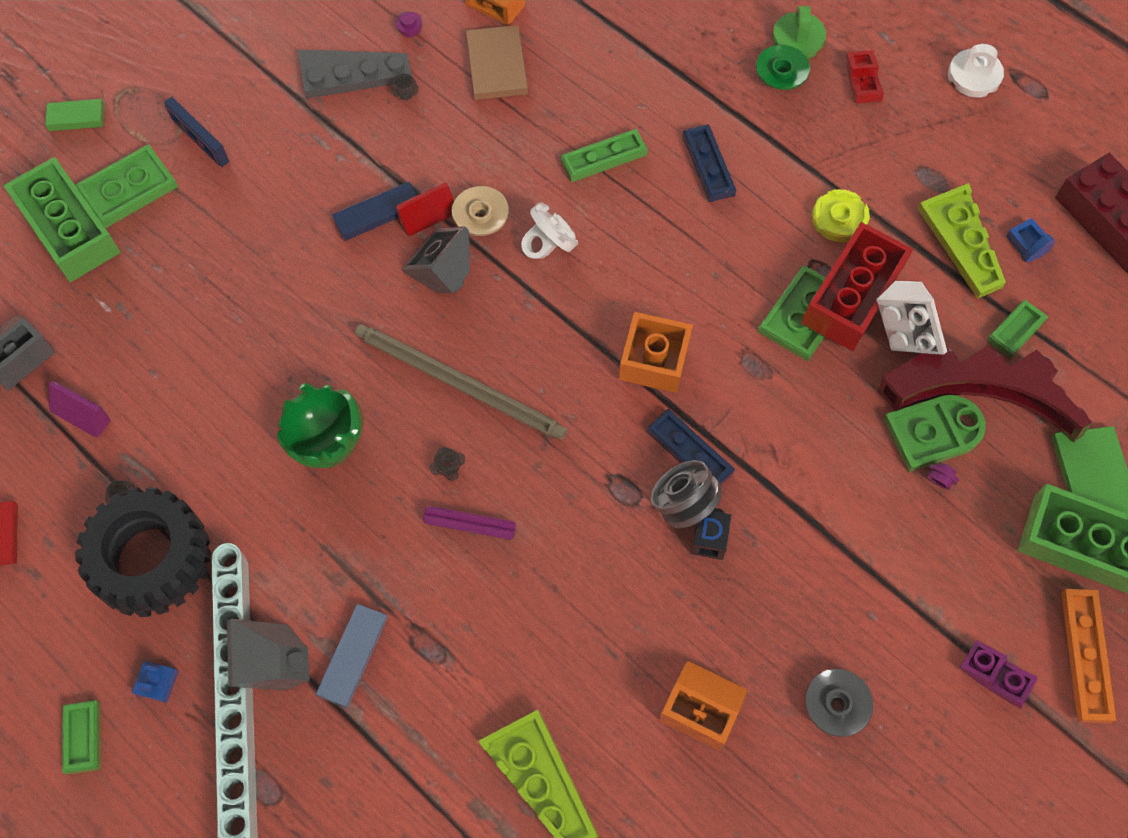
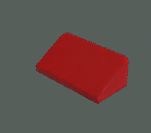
[396,182,454,236]

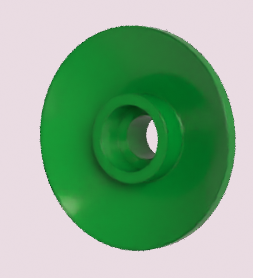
[756,45,810,90]

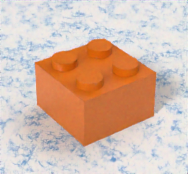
[619,312,693,393]

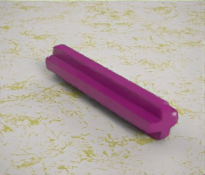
[423,506,516,540]

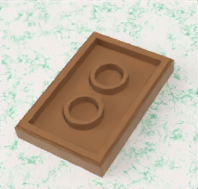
[466,25,528,100]

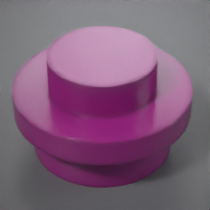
[396,11,422,37]
[927,462,959,490]

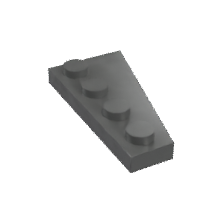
[298,50,412,99]

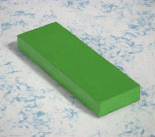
[561,129,648,182]

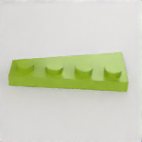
[918,183,1006,299]

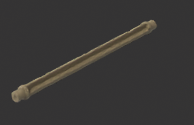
[355,324,568,441]

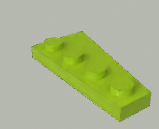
[478,710,599,838]

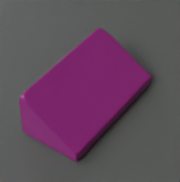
[49,381,111,437]

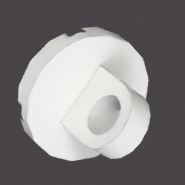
[948,44,1004,98]
[521,203,578,259]

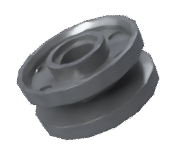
[651,460,722,528]

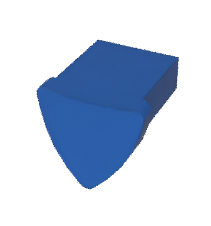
[1006,218,1056,262]

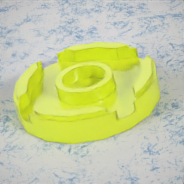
[812,190,870,242]

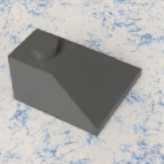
[402,226,470,293]
[227,619,310,691]

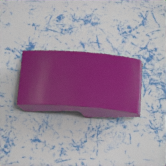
[960,640,1038,709]

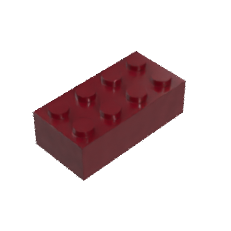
[1055,152,1128,273]

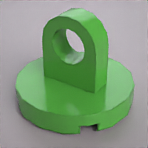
[772,6,826,58]

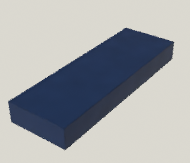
[164,97,229,167]
[682,124,736,202]
[332,182,417,241]
[646,409,735,485]

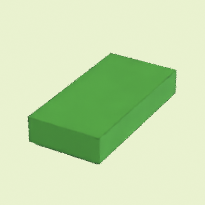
[45,99,105,131]
[987,299,1048,359]
[62,700,101,775]

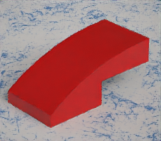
[846,50,884,103]

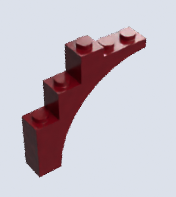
[878,345,1092,442]

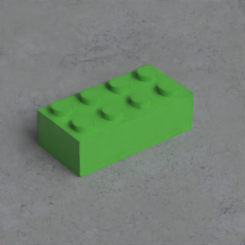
[3,157,121,282]
[1017,484,1128,594]

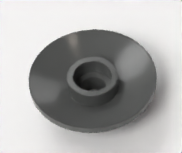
[805,669,873,737]

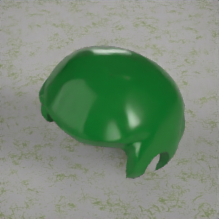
[277,383,364,468]

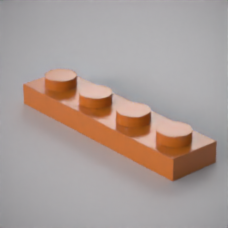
[1061,589,1117,724]

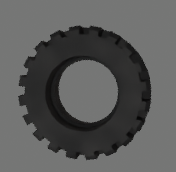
[75,487,211,617]

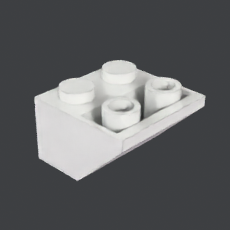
[877,281,947,355]

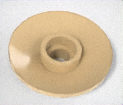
[452,186,509,236]

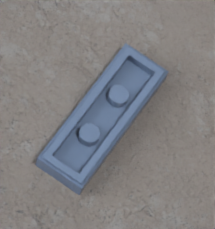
[316,604,388,709]

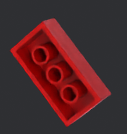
[801,222,914,352]

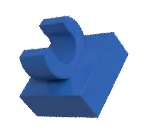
[132,661,178,703]

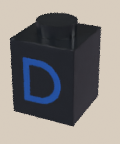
[691,508,732,560]

